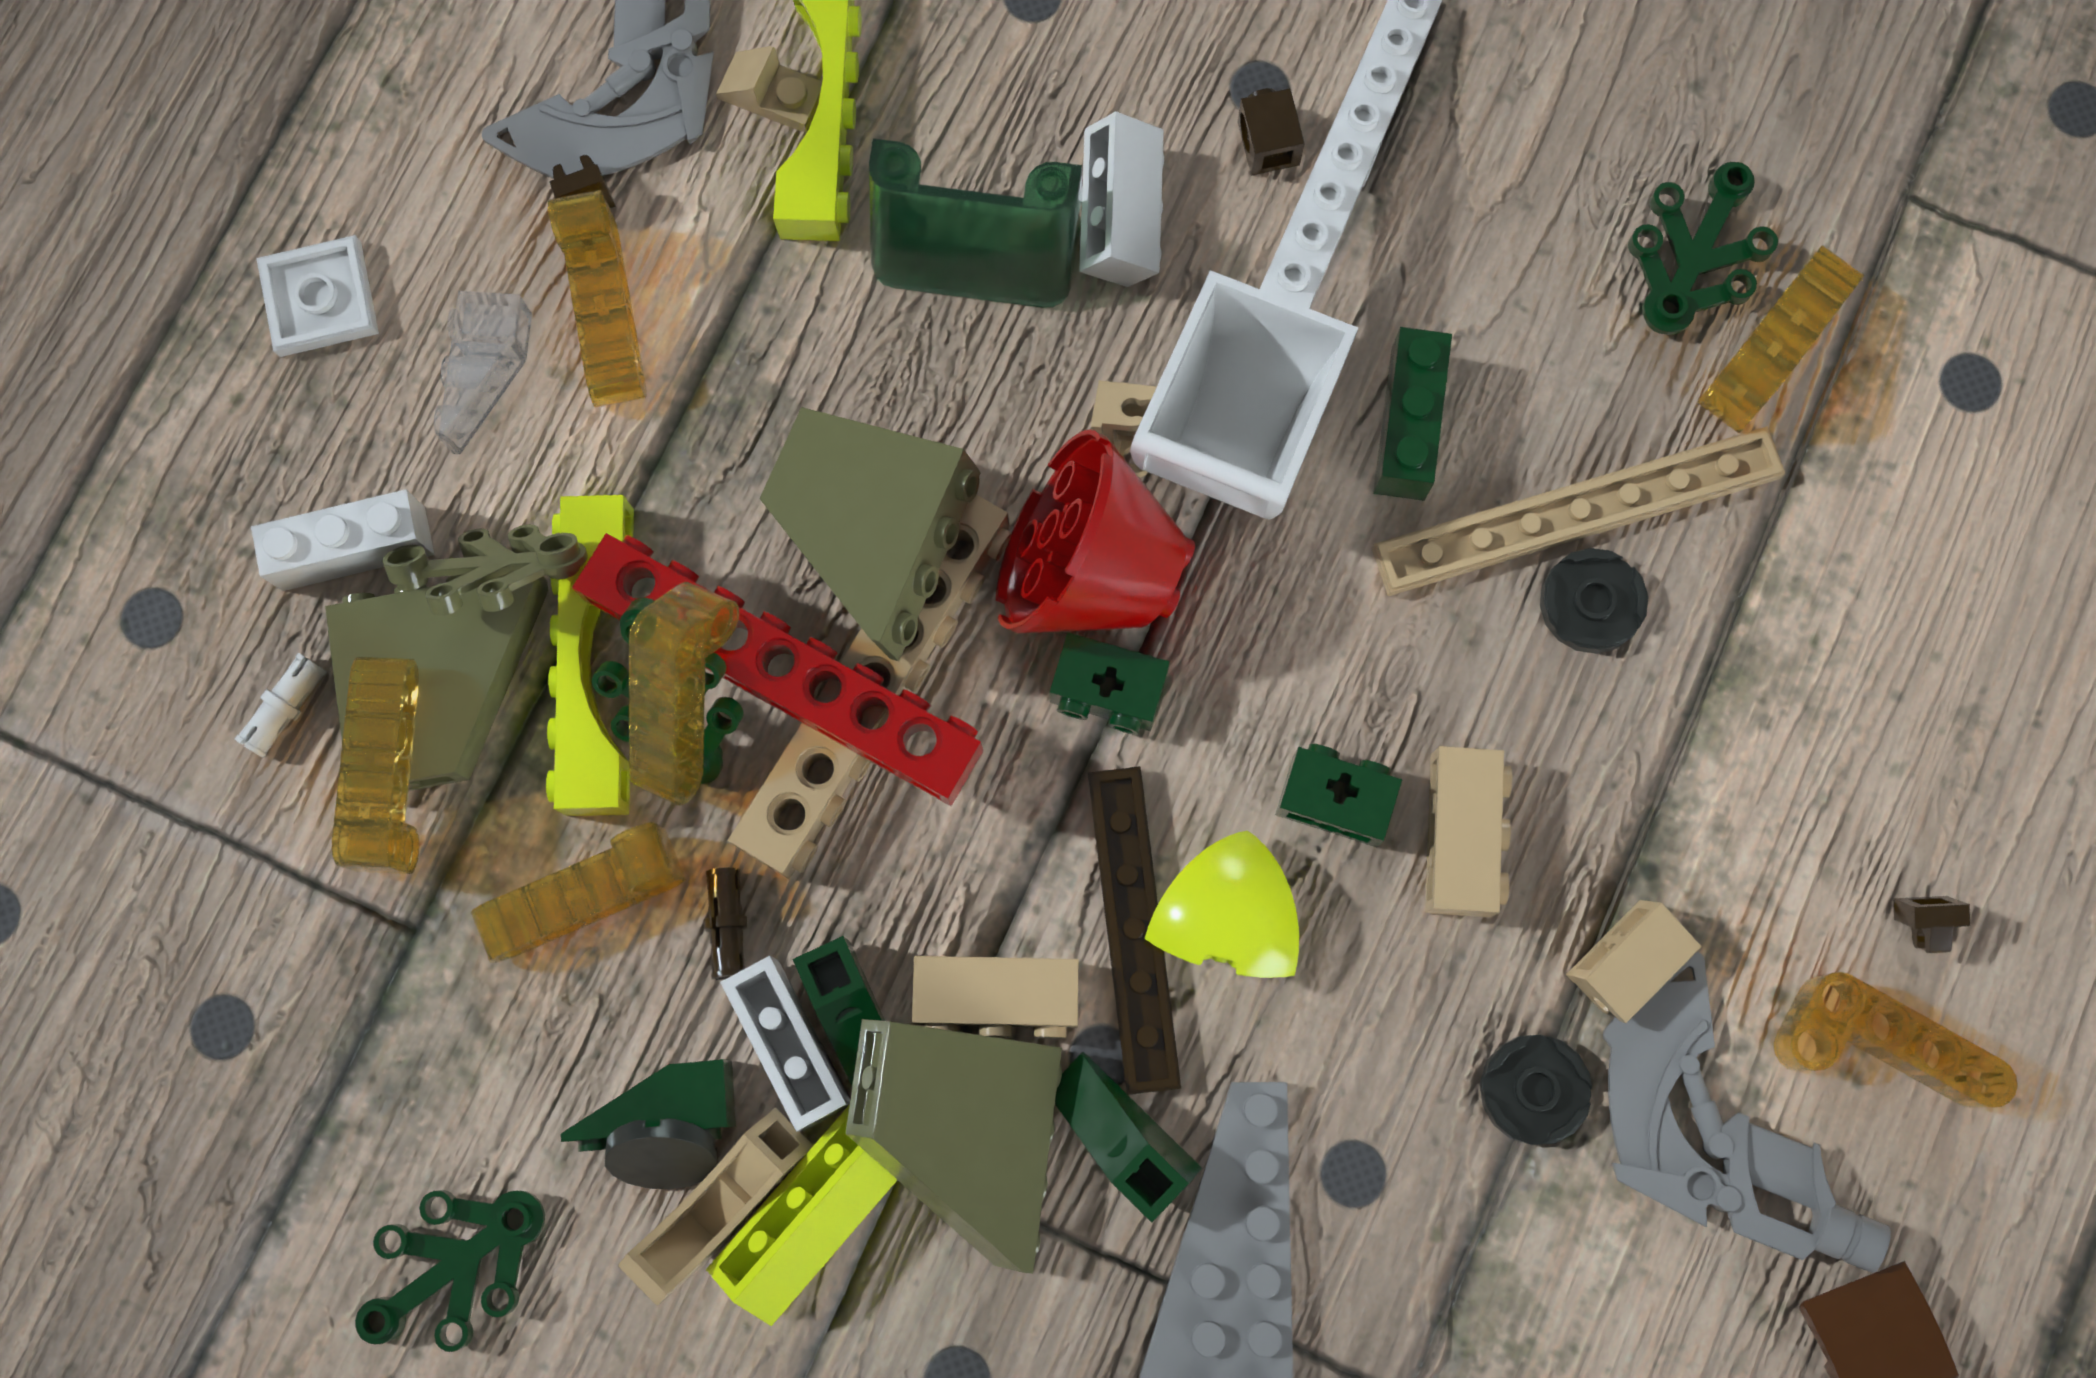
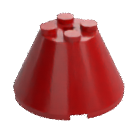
[995,429,1195,633]

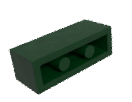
[1373,327,1452,501]

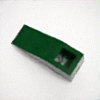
[793,936,885,1086]
[1055,1052,1202,1223]
[561,1059,736,1152]

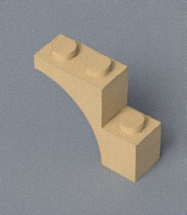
[618,1107,814,1306]

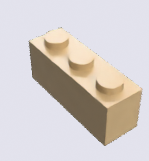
[1425,746,1512,918]
[912,956,1079,1038]

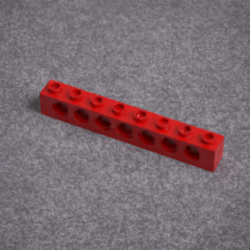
[572,533,983,806]

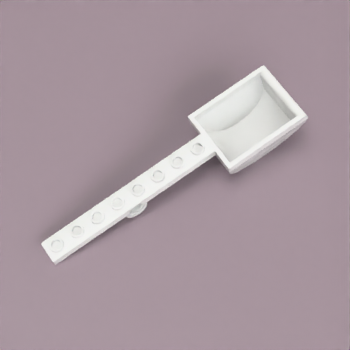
[1130,0,1442,520]

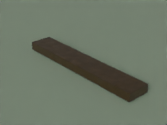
[1088,766,1181,1095]

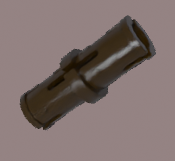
[704,867,747,980]

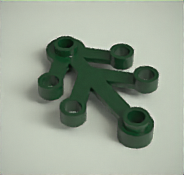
[1628,162,1778,335]
[592,598,744,784]
[355,1190,545,1352]

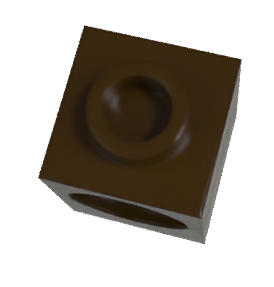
[1237,88,1305,176]

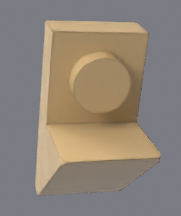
[716,46,822,133]

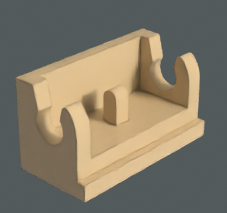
[1091,380,1157,478]
[1566,900,1702,1023]

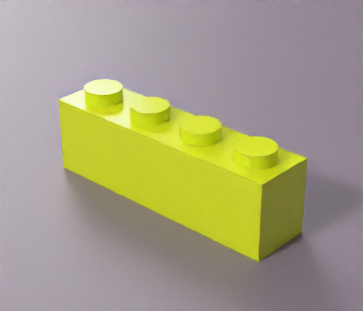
[706,1104,897,1326]

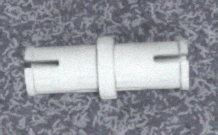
[235,653,327,758]

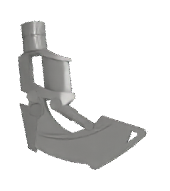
[482,0,714,179]
[1603,952,1891,1273]

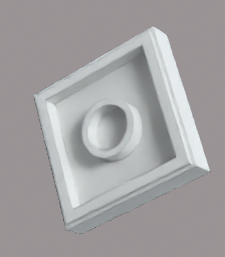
[256,235,379,357]

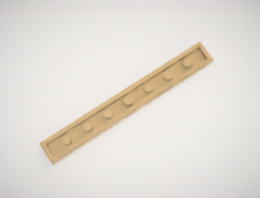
[1371,426,1786,596]

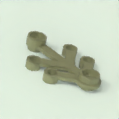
[382,524,588,616]

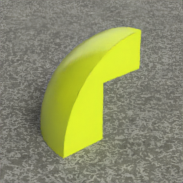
[1145,830,1299,978]

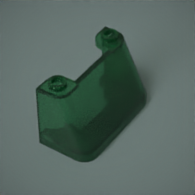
[869,138,1082,308]

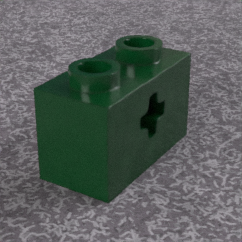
[1049,632,1170,735]
[1275,744,1402,848]

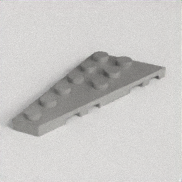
[1139,1082,1293,1378]

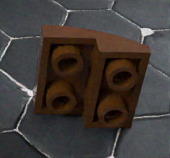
[1799,1261,1959,1378]

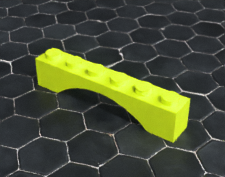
[773,0,862,241]
[546,495,634,816]

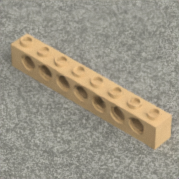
[727,494,1012,880]

